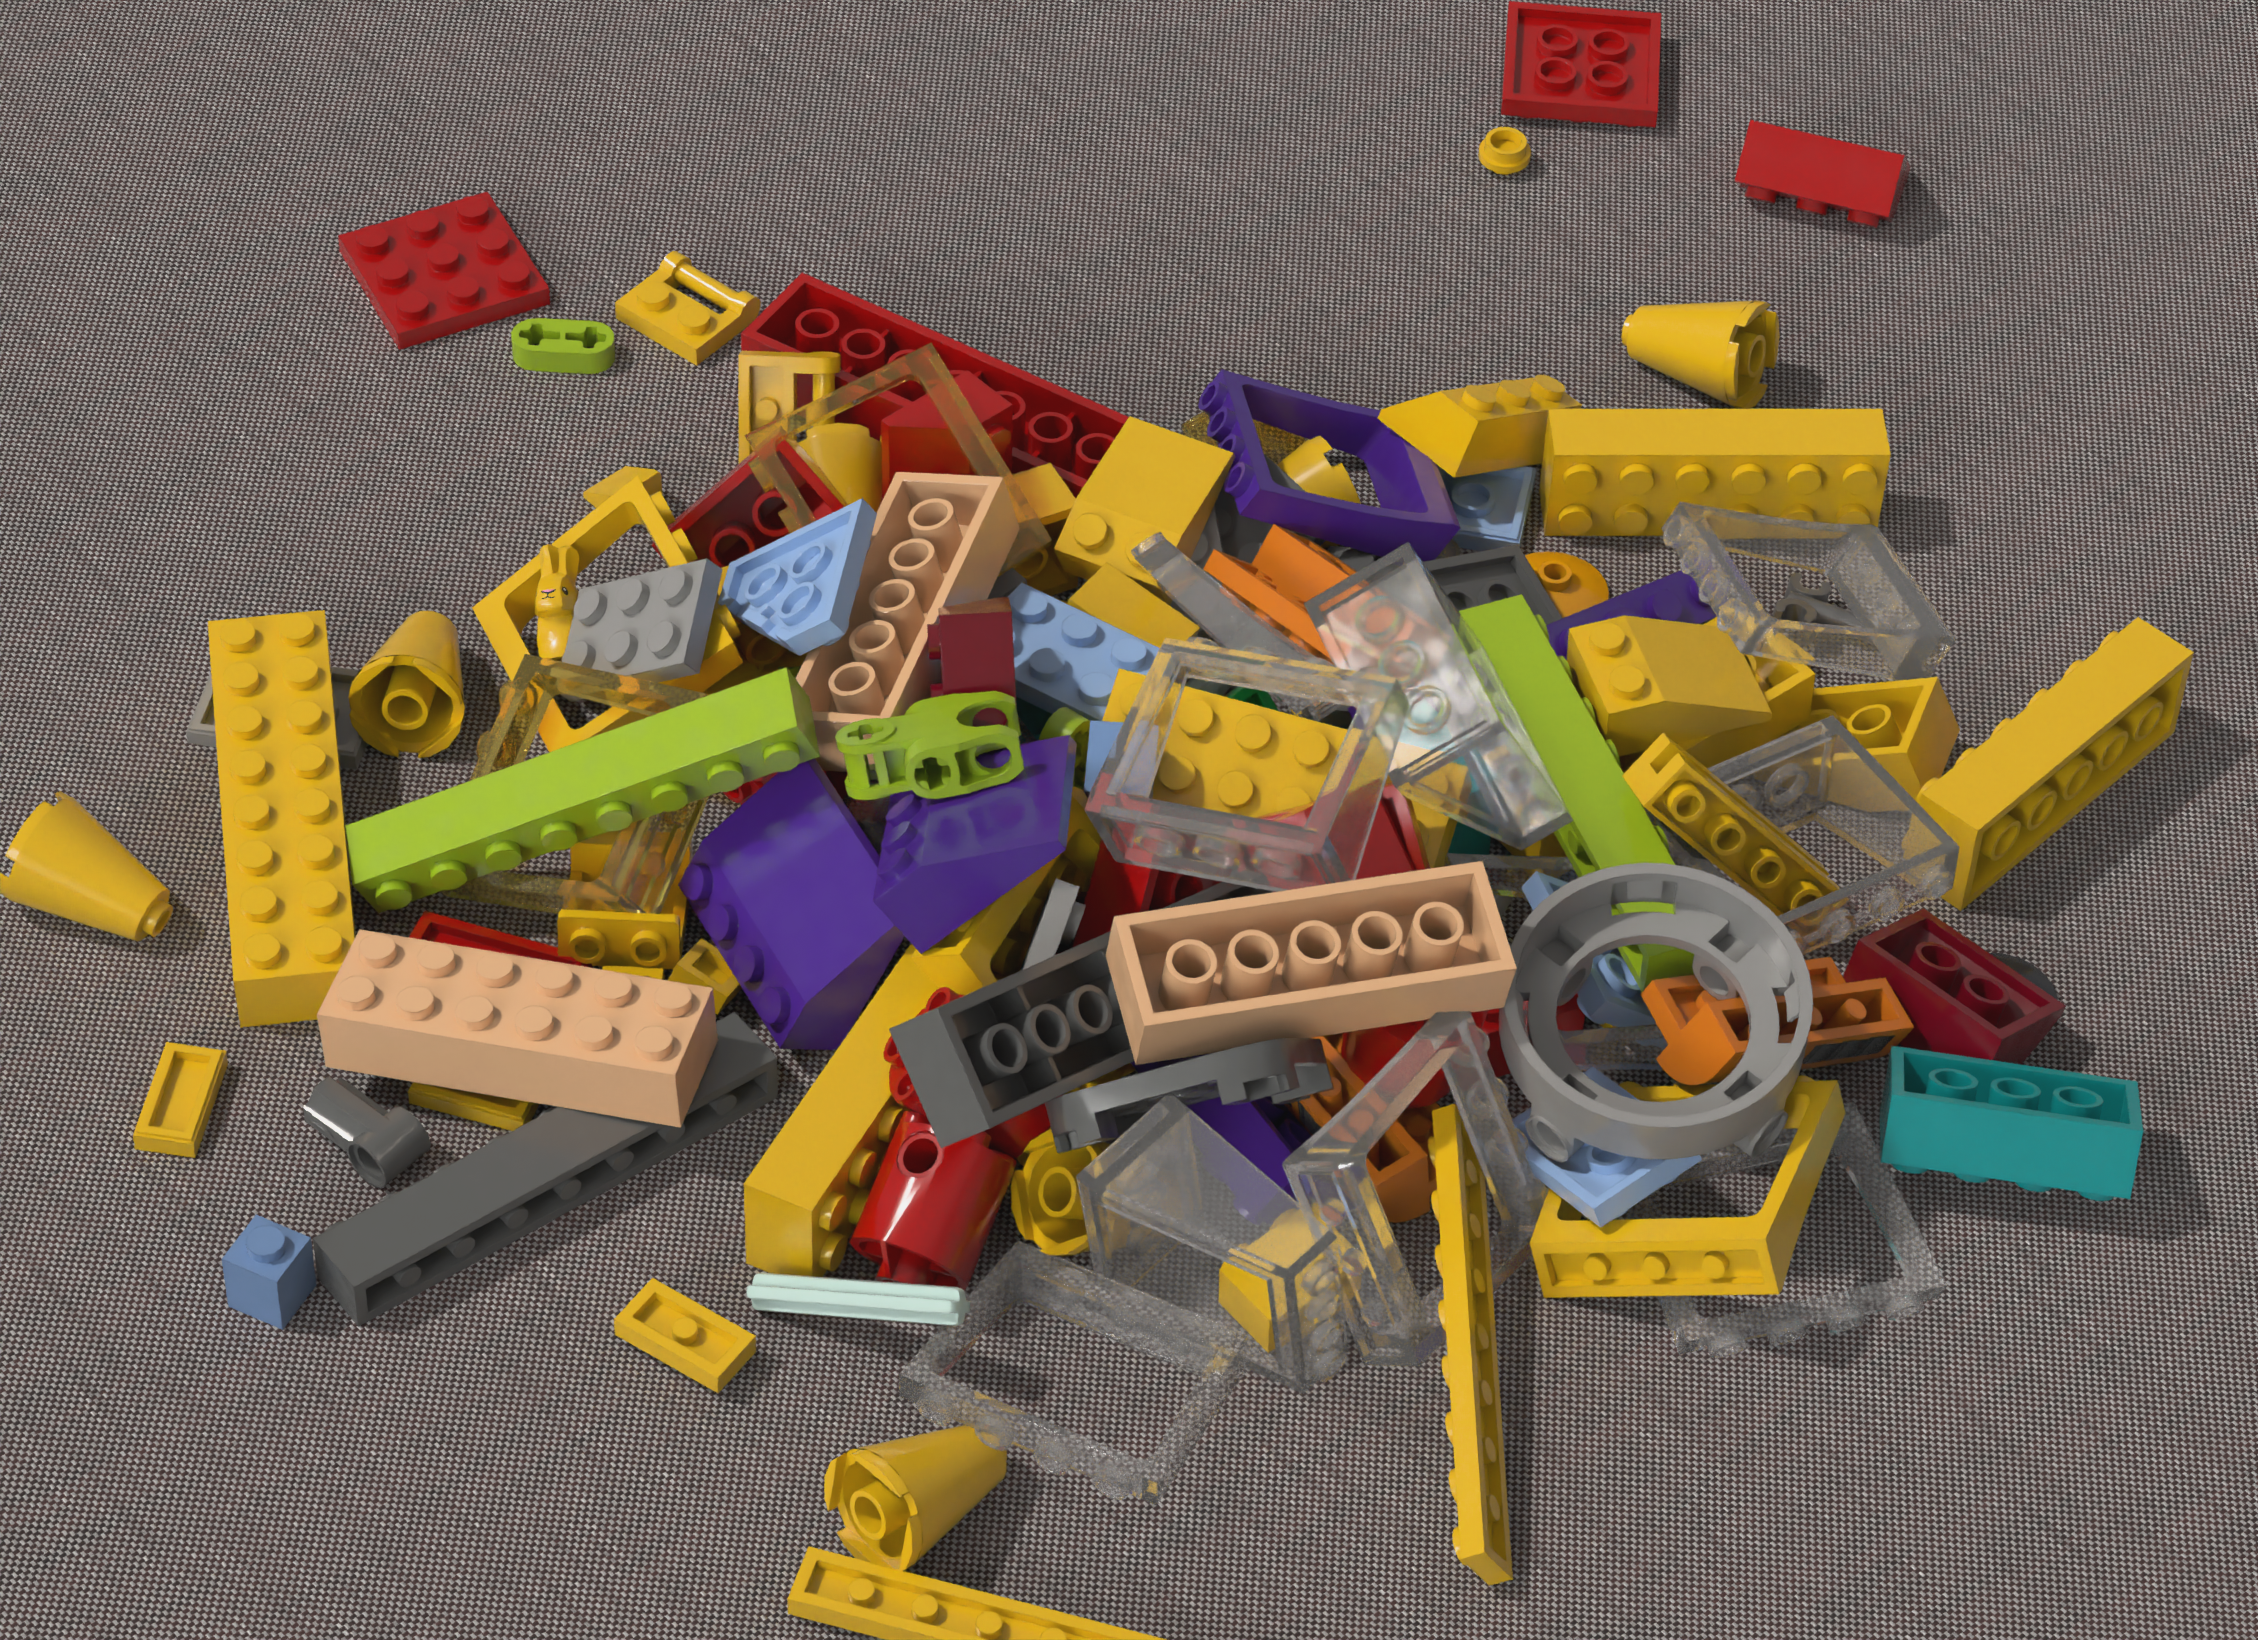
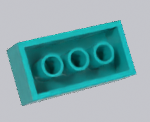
[1880,1046,2143,1201]

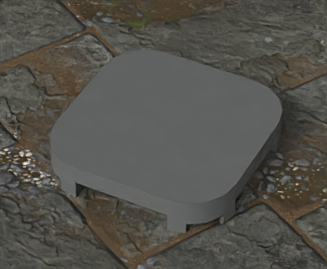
[1045,1038,1334,1154]

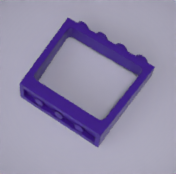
[1198,369,1461,565]

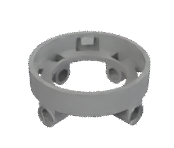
[1499,863,1813,1162]

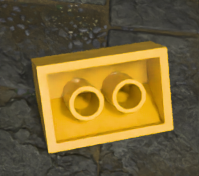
[1377,375,1582,478]

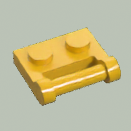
[615,251,761,366]
[738,350,840,463]

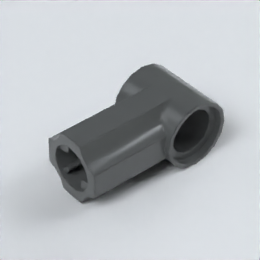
[303,1076,431,1188]

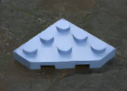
[718,498,877,656]

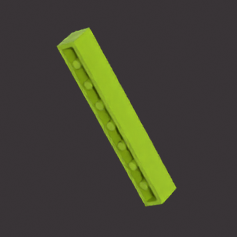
[1453,594,1694,992]
[345,667,820,913]

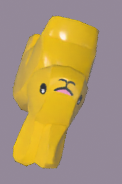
[535,544,580,675]

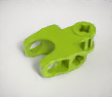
[835,691,1024,800]

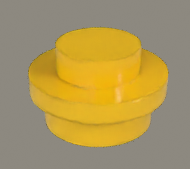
[1478,127,1531,175]

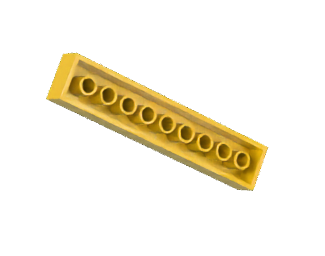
[744,786,1100,1277]

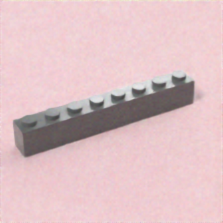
[313,1012,778,1327]

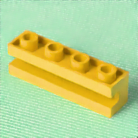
[1622,732,1845,938]

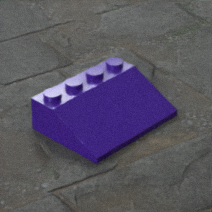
[873,735,1077,954]
[678,758,904,1050]

